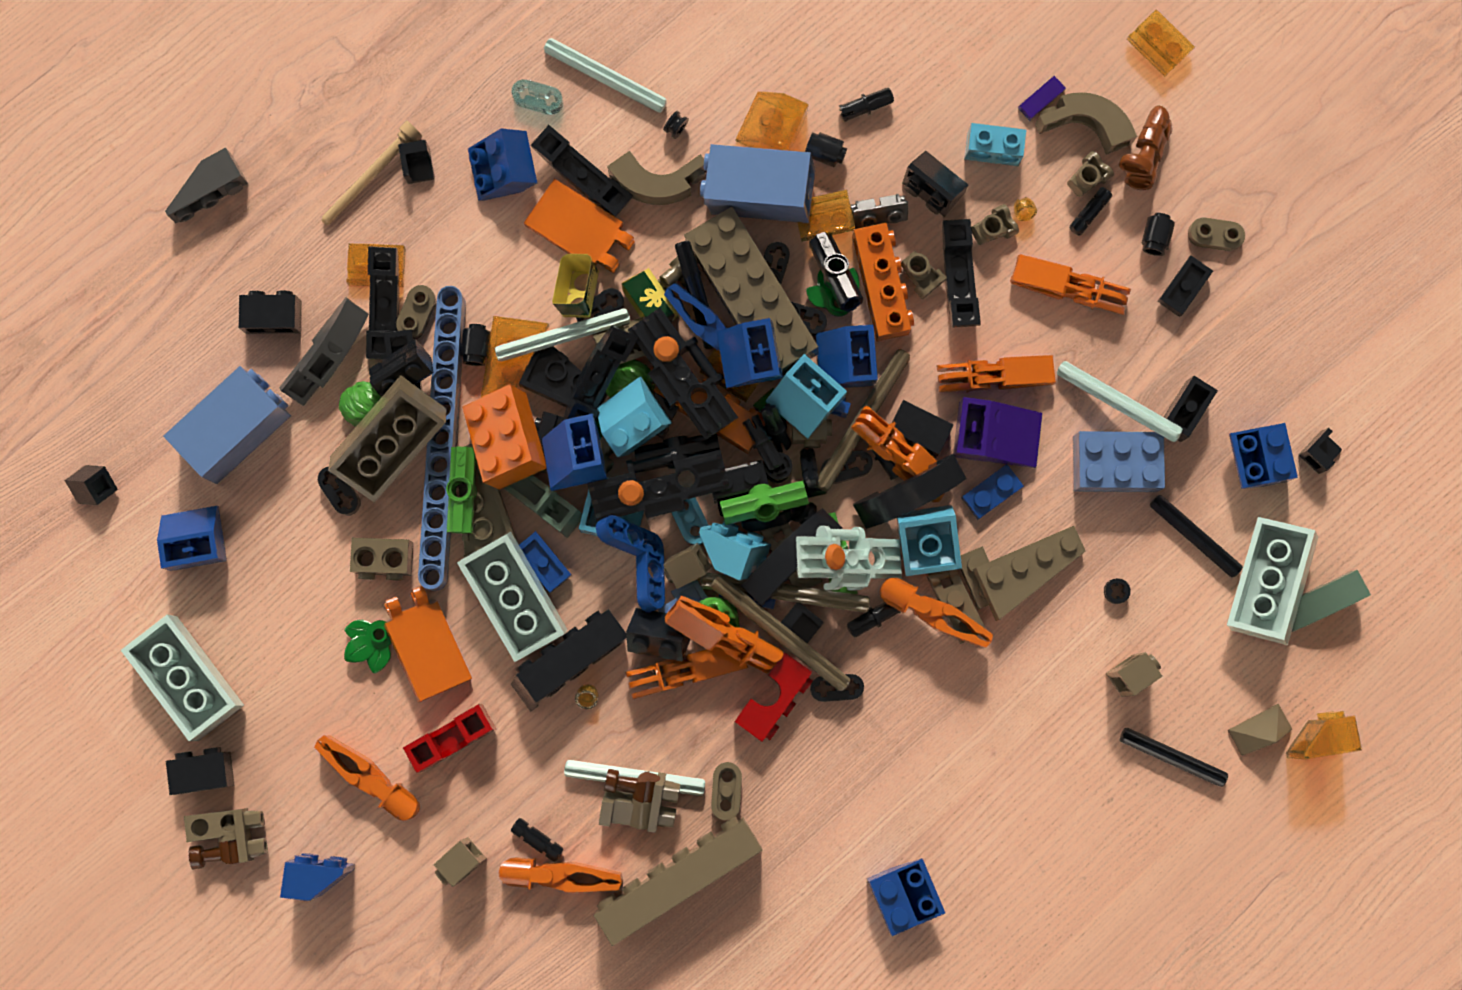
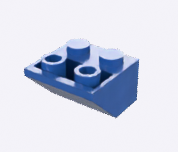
[468,128,537,201]
[717,318,783,389]
[816,325,878,388]
[542,414,607,491]
[1229,423,1298,489]
[157,506,227,571]
[280,853,355,901]
[867,858,945,936]

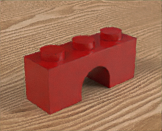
[734,652,813,742]
[403,704,497,773]

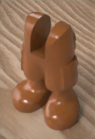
[1119,105,1173,190]

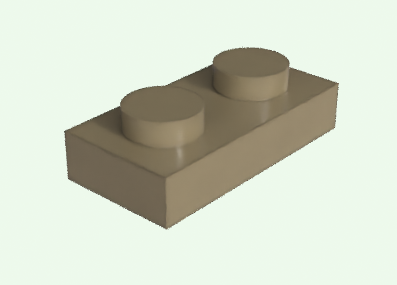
[960,546,989,610]

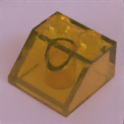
[735,91,809,151]
[1286,711,1362,760]

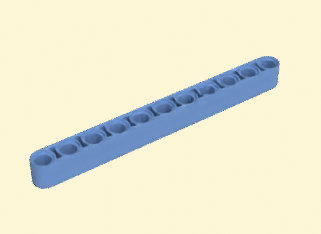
[418,286,466,591]

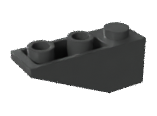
[165,147,248,223]

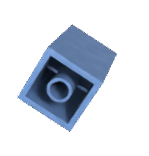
[700,144,815,223]
[163,366,291,484]

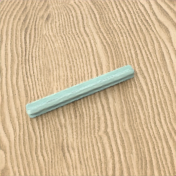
[544,38,667,113]
[495,309,630,362]
[1057,361,1183,442]
[564,760,705,796]

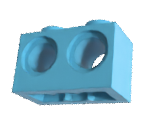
[964,123,1026,166]

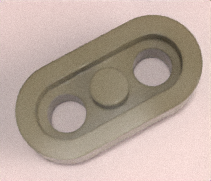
[1188,217,1245,251]
[396,285,436,339]
[711,762,742,820]

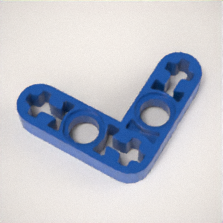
[596,515,665,613]

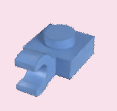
[658,579,708,613]

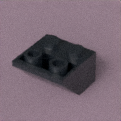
[902,151,968,217]

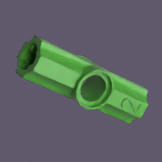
[446,446,477,534]
[720,480,809,525]

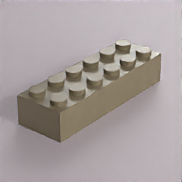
[684,207,819,382]
[594,816,763,946]

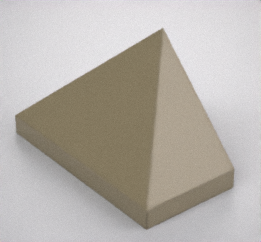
[1228,704,1292,755]

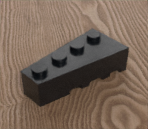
[511,609,627,712]

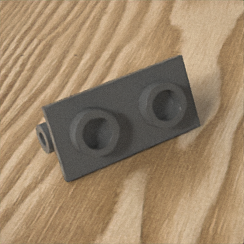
[850,194,908,229]

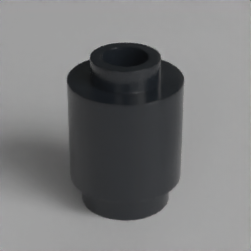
[805,132,848,167]
[1141,213,1175,256]
[461,324,491,366]

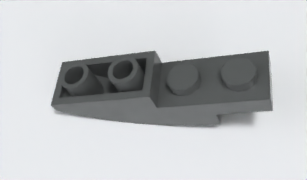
[279,297,369,406]

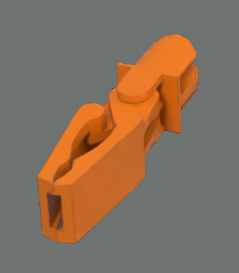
[1010,254,1131,315]
[936,355,1056,393]
[851,406,945,503]
[879,578,993,648]
[665,596,783,674]
[625,647,749,700]
[314,735,420,821]
[499,858,623,893]

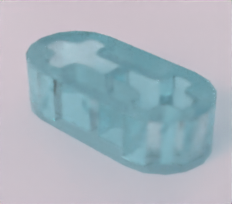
[511,79,563,115]

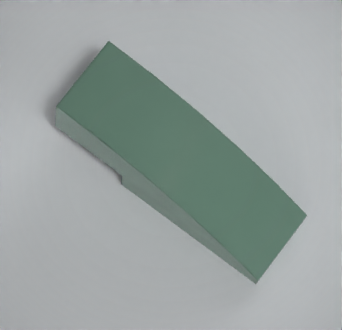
[504,475,582,538]
[1292,570,1371,632]

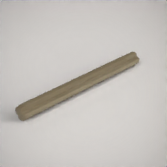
[817,349,910,492]
[701,572,870,613]
[711,575,851,691]

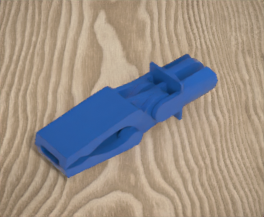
[664,283,727,361]

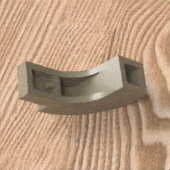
[1035,92,1137,154]
[607,151,707,205]

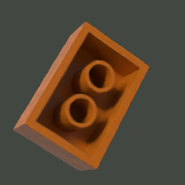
[462,384,547,490]

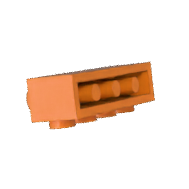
[852,223,914,342]

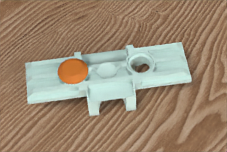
[796,526,902,590]

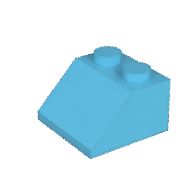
[597,377,672,457]
[897,505,962,576]

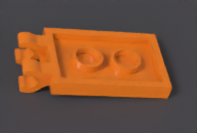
[524,178,635,273]
[384,586,472,703]

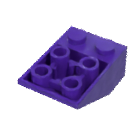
[953,397,1042,468]

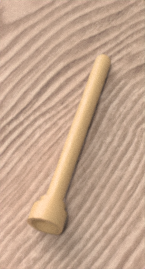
[322,120,422,225]

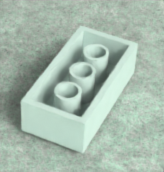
[1227,517,1319,645]
[457,532,567,662]
[121,614,245,741]

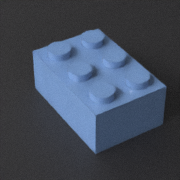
[1073,431,1165,492]

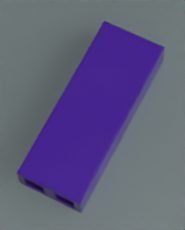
[1018,75,1066,121]

